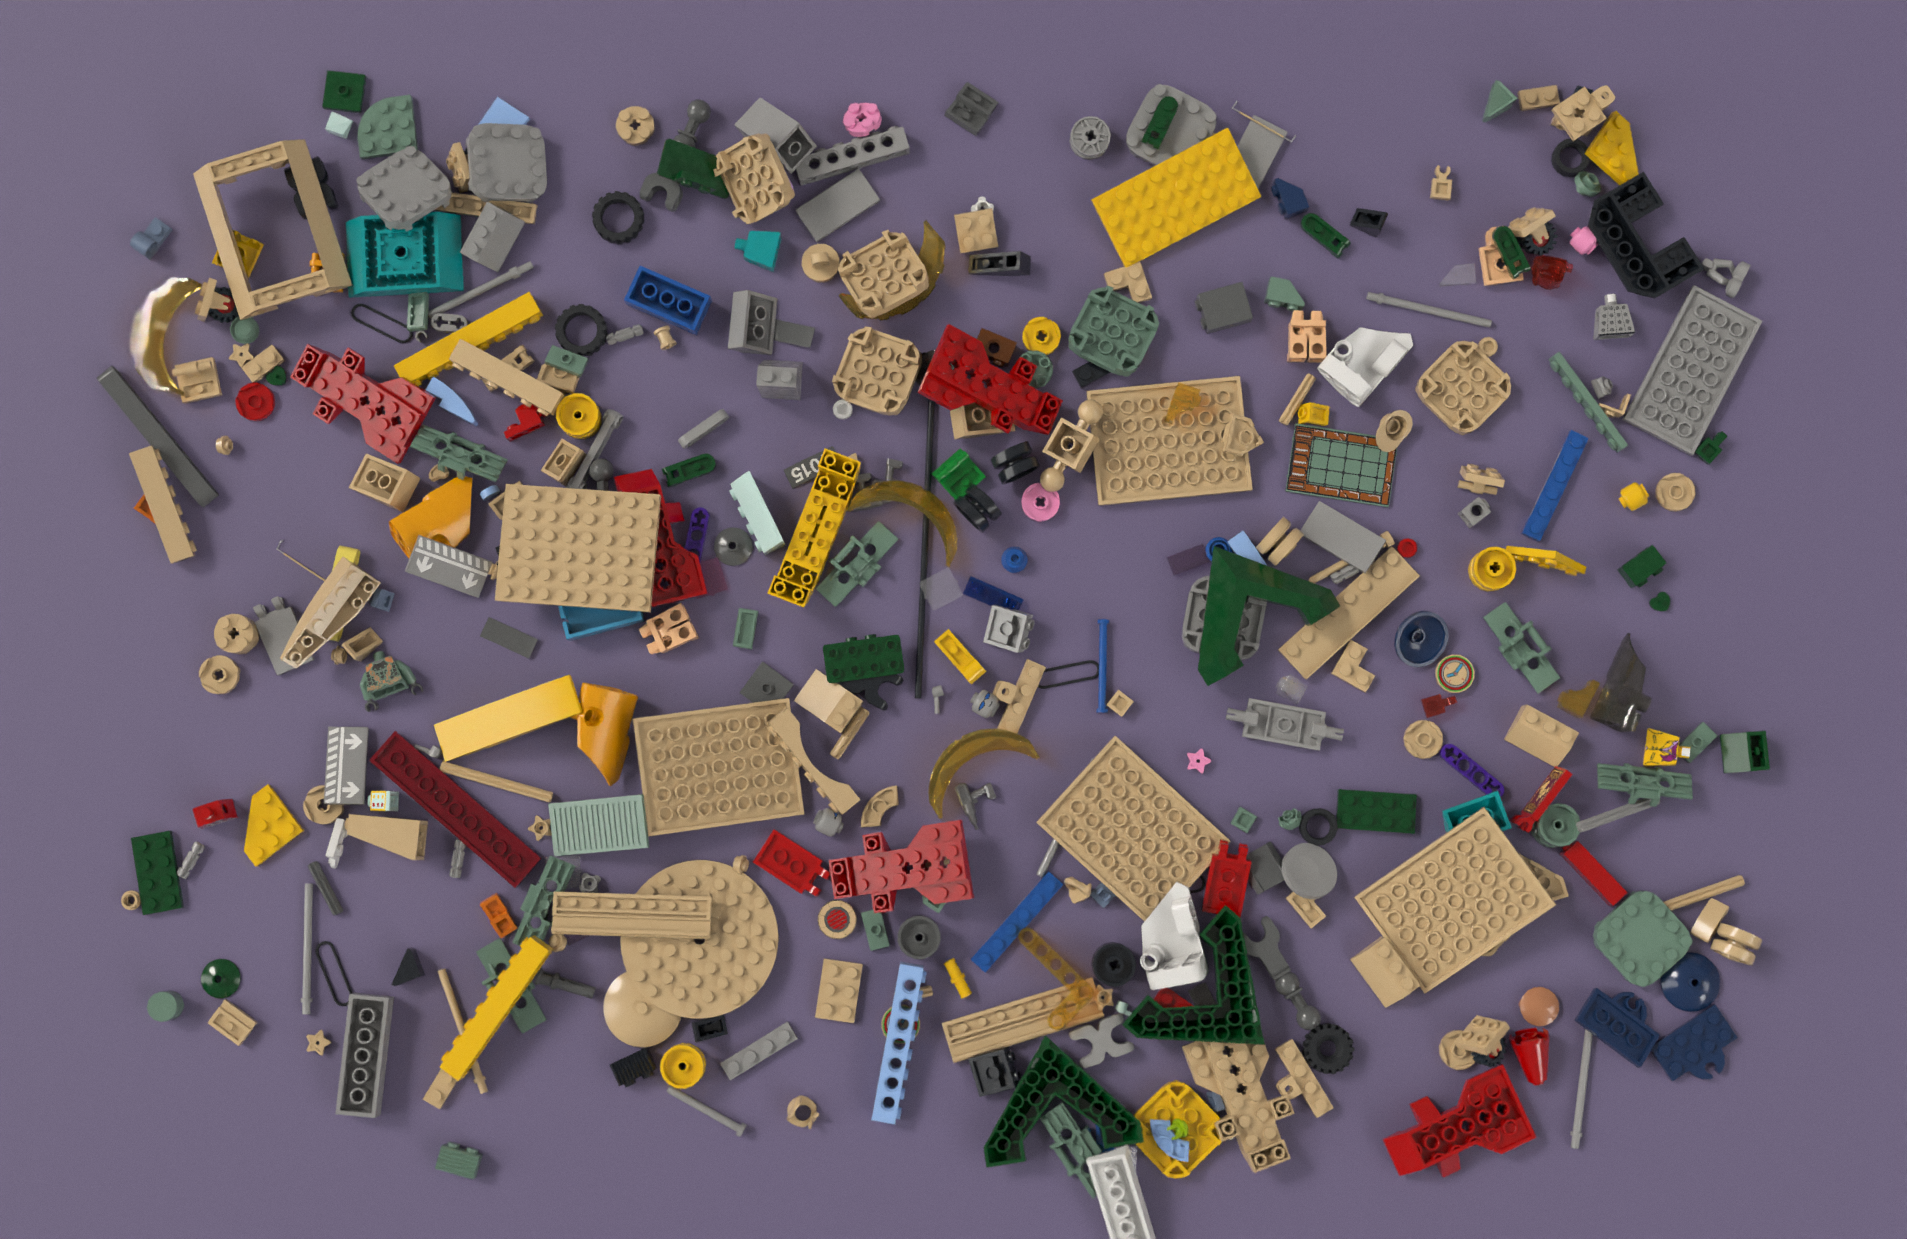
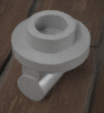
[1591,376,1613,399]

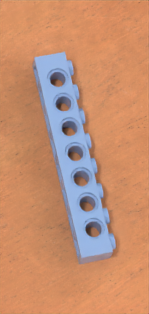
[872,961,927,1124]

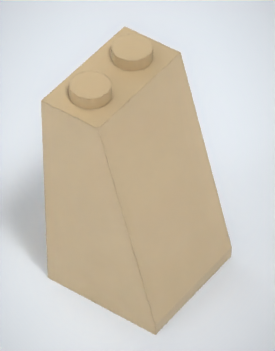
[345,814,428,860]

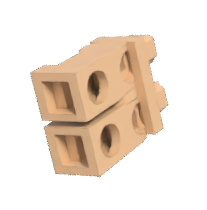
[1287,310,1327,363]
[639,603,699,655]

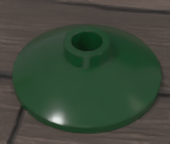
[201,959,241,998]

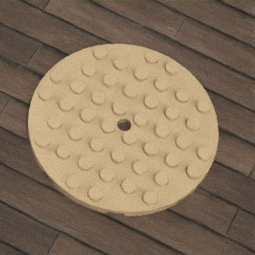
[620,860,779,1019]

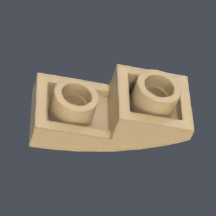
[1690,898,1729,943]

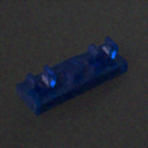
[963,576,1024,610]

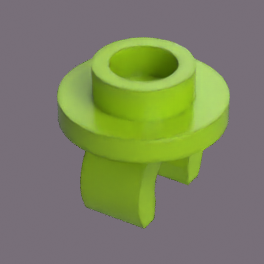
[1167,1118,1189,1140]

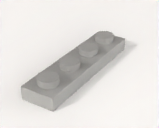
[720,1021,798,1080]

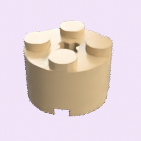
[214,614,260,654]

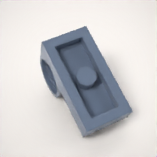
[130,217,173,260]

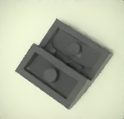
[944,82,999,136]

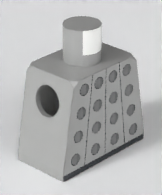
[1593,294,1635,340]

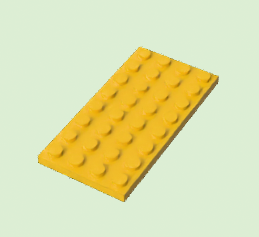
[1091,128,1261,268]

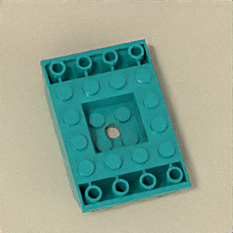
[346,211,464,298]

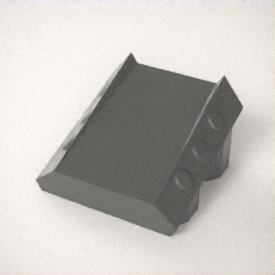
[1246,841,1284,895]

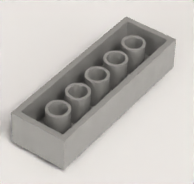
[336,993,394,1118]

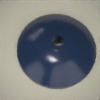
[1394,611,1449,667]
[1660,952,1720,1012]

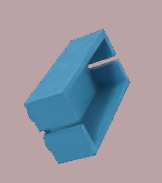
[558,606,645,641]

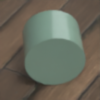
[147,990,184,1022]

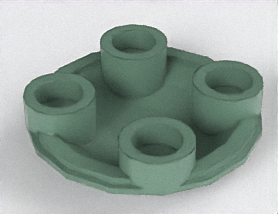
[1017,350,1053,388]

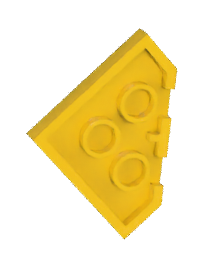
[1584,110,1639,186]
[1506,546,1586,576]
[244,784,305,867]

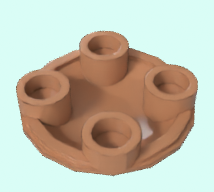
[1519,987,1559,1026]

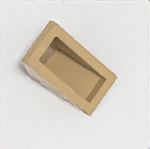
[342,627,383,662]

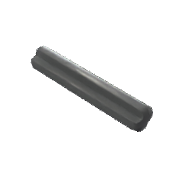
[308,861,343,915]

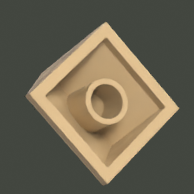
[541,439,587,487]

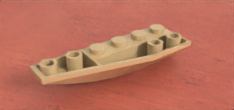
[280,557,381,669]

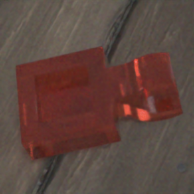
[1421,694,1457,718]

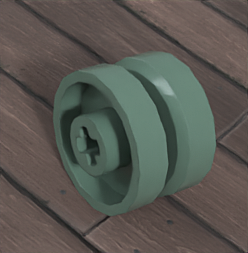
[1531,803,1580,848]

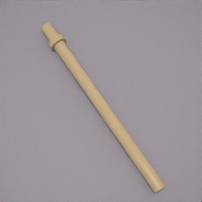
[438,969,488,1094]

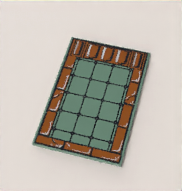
[1285,423,1397,507]

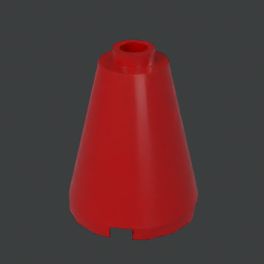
[1509,1028,1549,1086]

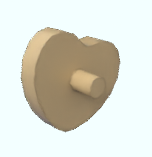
[429,464,449,482]

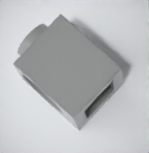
[1457,497,1491,528]

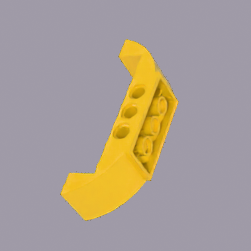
[767,448,861,608]

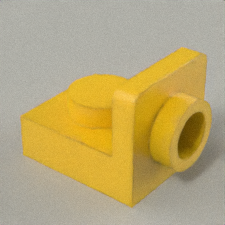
[1298,402,1330,426]

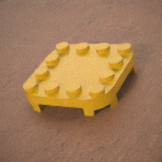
[1133,1080,1221,1179]

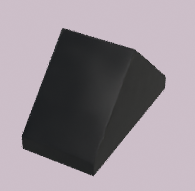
[1350,208,1388,238]
[391,947,425,986]
[692,1015,728,1042]

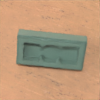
[407,292,429,332]
[545,345,588,377]
[733,608,759,649]
[1679,722,1717,763]
[861,910,890,951]

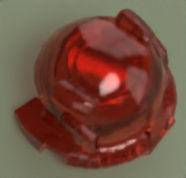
[1532,255,1573,290]

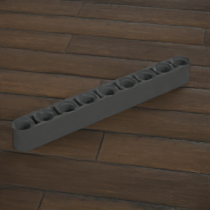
[97,365,219,508]

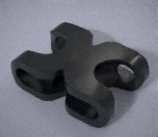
[284,156,338,220]
[838,674,904,711]

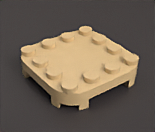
[713,133,795,224]
[838,230,929,318]
[832,327,922,416]
[1415,341,1511,435]

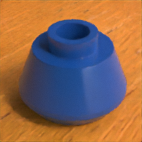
[1206,537,1232,561]
[1001,547,1028,573]

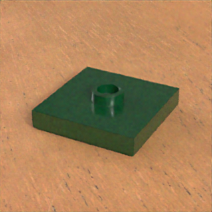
[322,70,366,113]

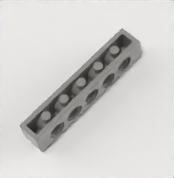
[796,126,910,186]

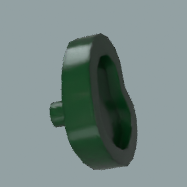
[266,366,287,386]
[1649,592,1670,612]

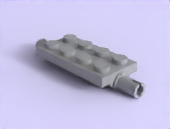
[1226,698,1344,751]

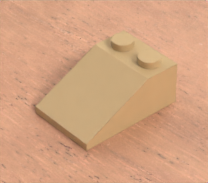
[950,403,1015,440]
[349,454,421,512]
[794,669,864,734]

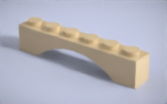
[767,708,860,815]

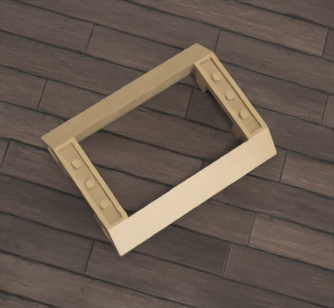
[193,139,352,320]

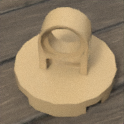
[802,244,840,282]

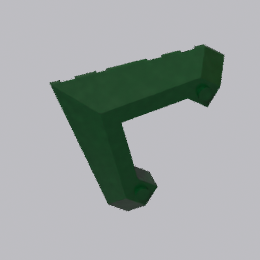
[1197,546,1340,686]
[1122,905,1265,1045]
[983,1035,1144,1168]

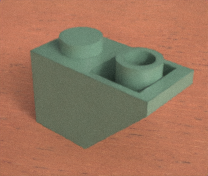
[1264,276,1305,312]

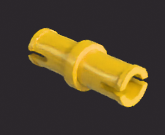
[943,958,972,999]

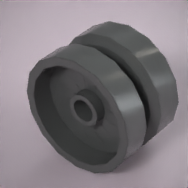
[898,915,941,959]

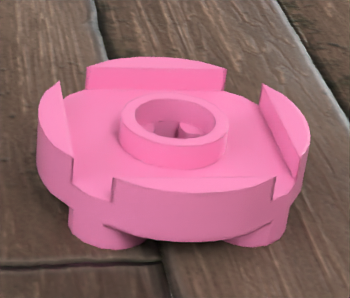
[843,103,882,137]
[1021,483,1060,522]

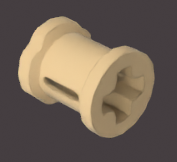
[653,325,677,350]

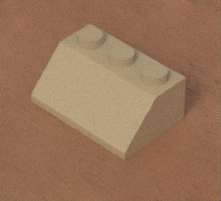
[1504,705,1579,767]
[1350,936,1421,1008]

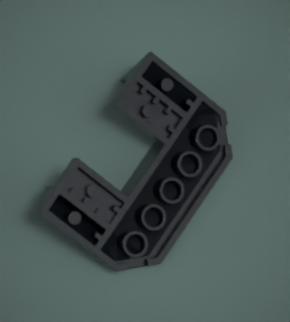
[1587,172,1704,299]

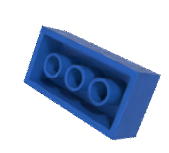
[624,266,712,335]

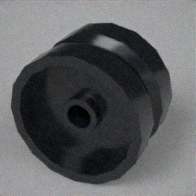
[990,441,1040,485]
[953,484,1002,533]
[1091,942,1136,987]

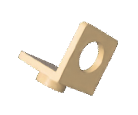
[1598,394,1631,418]

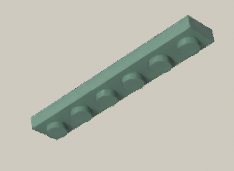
[1549,352,1628,452]

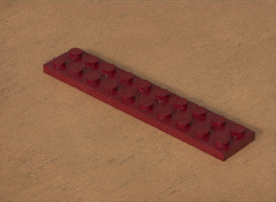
[369,731,542,888]

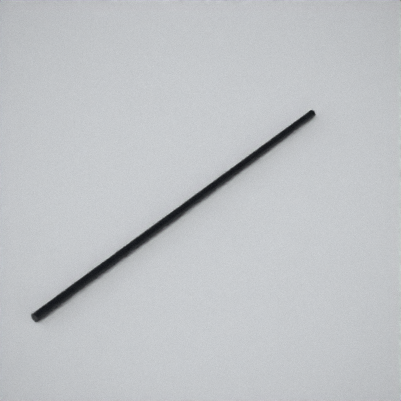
[915,354,935,699]

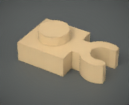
[1430,165,1452,200]

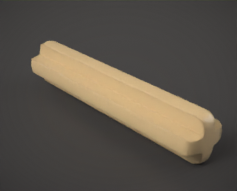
[1279,374,1316,426]
[830,707,870,760]

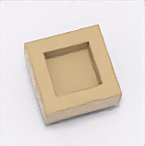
[1106,690,1134,717]

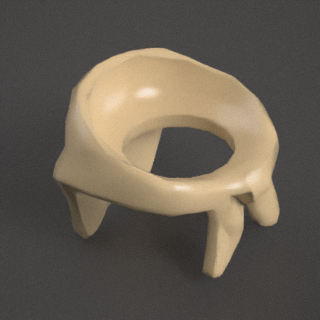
[787,1095,819,1129]

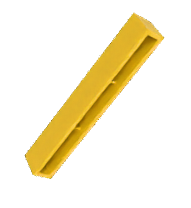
[393,292,543,386]
[440,935,554,1081]

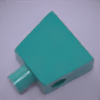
[735,231,782,272]

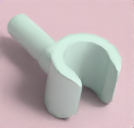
[1116,1001,1132,1016]

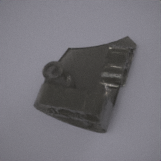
[1590,633,1652,733]

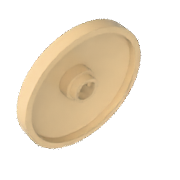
[604,972,681,1047]

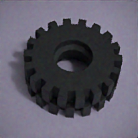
[1302,1023,1354,1074]

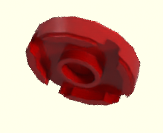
[235,382,275,421]

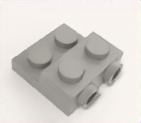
[983,605,1035,653]

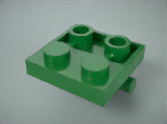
[932,448,986,500]

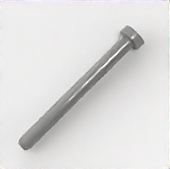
[667,1086,747,1137]

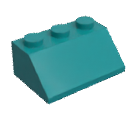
[1442,791,1512,833]

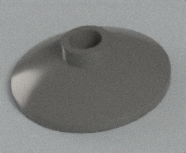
[714,527,753,566]

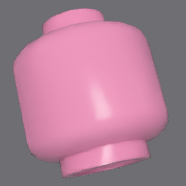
[1570,226,1598,255]

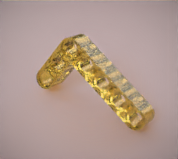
[1018,928,1095,1030]

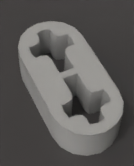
[431,313,469,333]

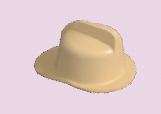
[1376,410,1413,452]

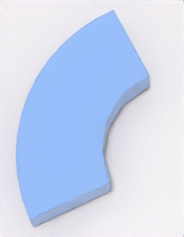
[1150,1119,1189,1162]

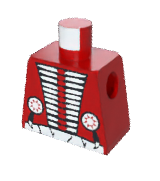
[192,799,238,829]

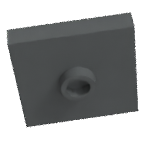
[739,661,794,703]

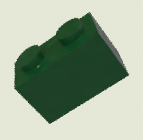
[1617,545,1667,588]

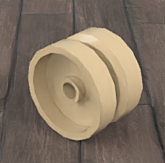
[1256,516,1304,566]
[1710,923,1763,966]

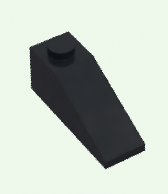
[969,251,1031,276]

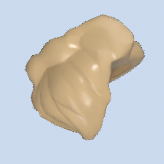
[1064,877,1092,904]

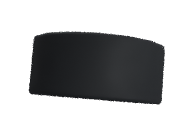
[1551,138,1590,177]
[1299,808,1338,845]

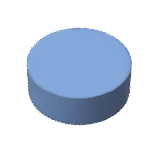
[480,485,501,501]

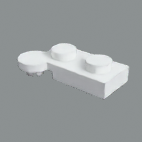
[325,818,348,869]

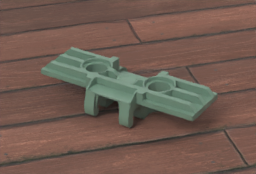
[410,424,508,482]
[816,521,898,607]
[1483,602,1560,694]
[1597,763,1693,807]
[512,855,576,946]
[476,938,547,1034]
[1040,1103,1103,1199]

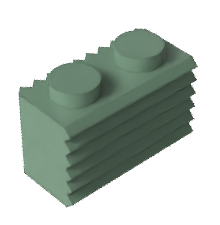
[435,1142,483,1179]

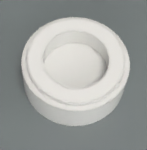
[833,399,852,420]

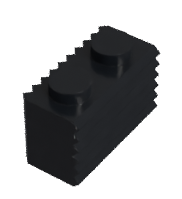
[610,1047,657,1088]

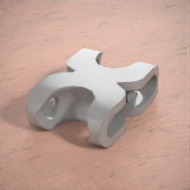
[1068,1013,1135,1068]

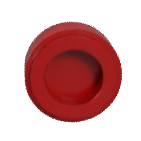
[1397,538,1417,558]

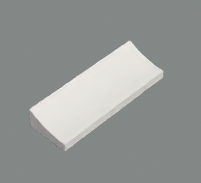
[1087,1145,1156,1239]

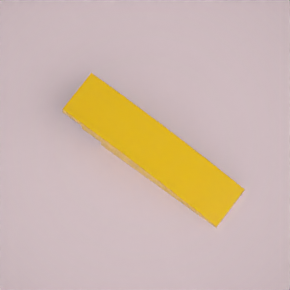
[434,675,582,762]

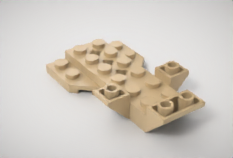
[1182,1041,1294,1173]

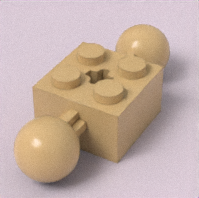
[1040,400,1103,492]

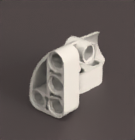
[1317,327,1413,407]
[1140,882,1209,990]

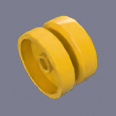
[556,393,602,439]
[1468,547,1516,592]
[660,1043,706,1089]

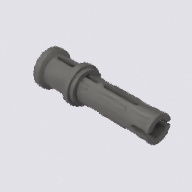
[534,968,596,999]

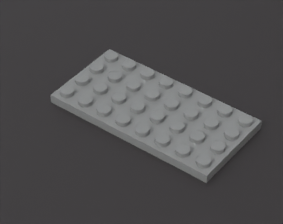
[1623,285,1762,456]

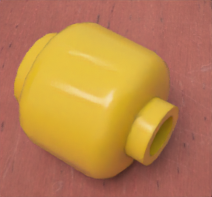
[1618,482,1649,511]

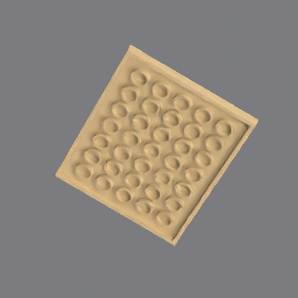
[1086,376,1253,506]
[495,484,661,612]
[633,698,804,836]
[1036,736,1231,922]
[1354,807,1556,993]

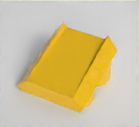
[212,230,264,279]

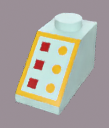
[368,791,399,811]

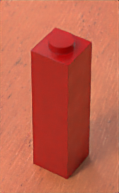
[1559,841,1627,906]

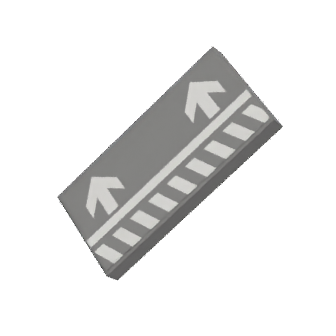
[405,535,492,598]
[324,727,369,805]

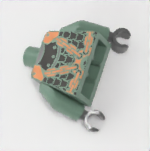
[360,651,423,712]

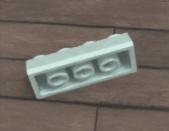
[729,471,786,555]

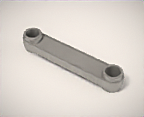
[566,409,623,489]

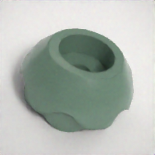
[1278,808,1302,830]

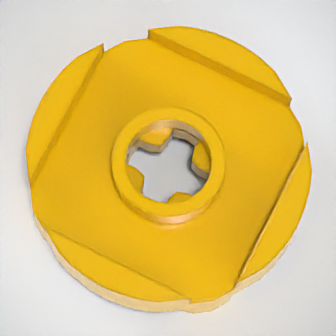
[1022,317,1061,355]

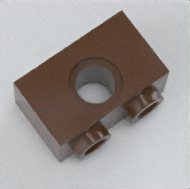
[977,328,1017,368]

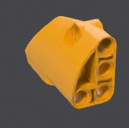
[389,476,472,559]
[571,682,638,786]

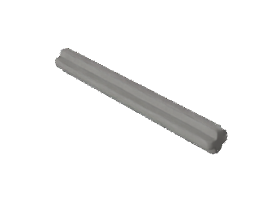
[1576,798,1660,832]

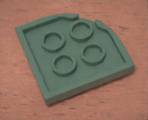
[358,95,418,159]

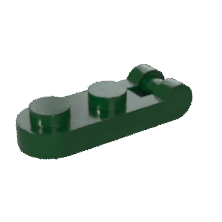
[1141,96,1178,150]
[1301,213,1351,258]
[1492,226,1531,279]
[662,453,716,488]

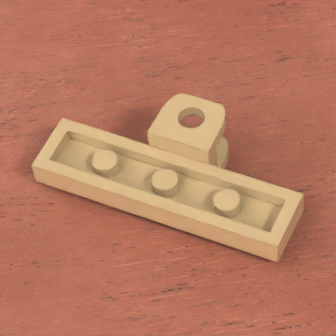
[992,659,1046,738]
[1275,1039,1334,1118]

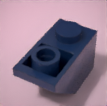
[1271,178,1309,219]

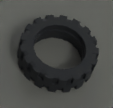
[592,191,645,244]
[555,304,608,357]

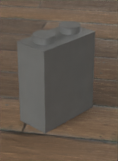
[1194,282,1253,334]

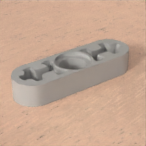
[678,409,729,449]

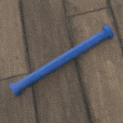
[1096,619,1109,713]

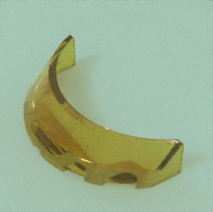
[838,220,946,320]
[130,277,202,396]
[846,481,957,568]
[929,729,1040,819]

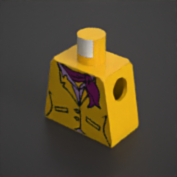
[1643,728,1690,767]

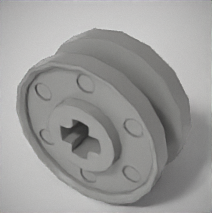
[1069,116,1111,160]

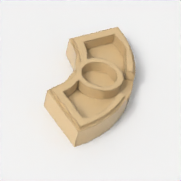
[861,785,899,827]

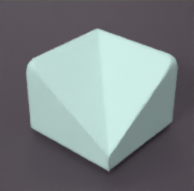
[325,112,353,139]

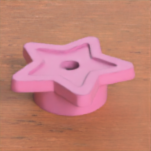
[1187,748,1211,774]

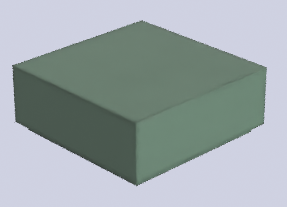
[1230,807,1257,833]

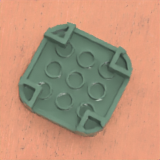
[1068,286,1159,377]
[1593,890,1692,987]

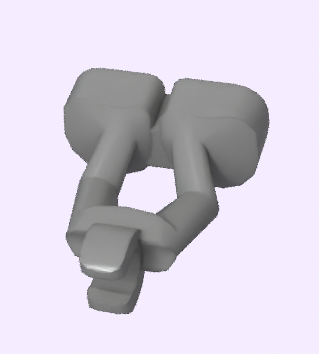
[1701,258,1750,298]

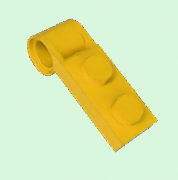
[934,629,986,685]

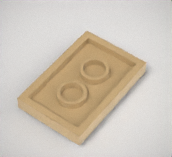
[815,958,863,1023]

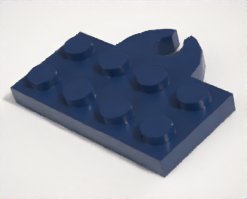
[1574,988,1660,1068]
[1651,1004,1738,1081]

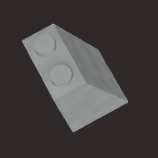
[734,98,817,174]
[757,360,803,400]

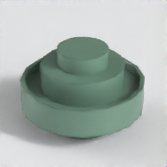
[1575,171,1601,197]
[230,317,260,344]

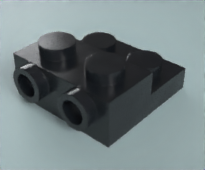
[968,1047,1022,1097]

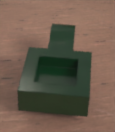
[1695,431,1727,465]

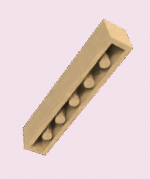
[449,339,565,416]
[129,446,197,564]

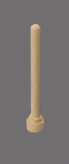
[1309,531,1395,583]

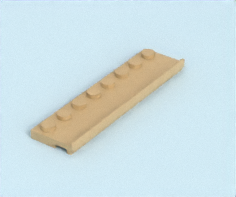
[1278,546,1420,680]
[551,892,712,939]
[942,977,1104,1063]

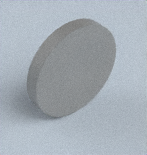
[1282,843,1337,899]

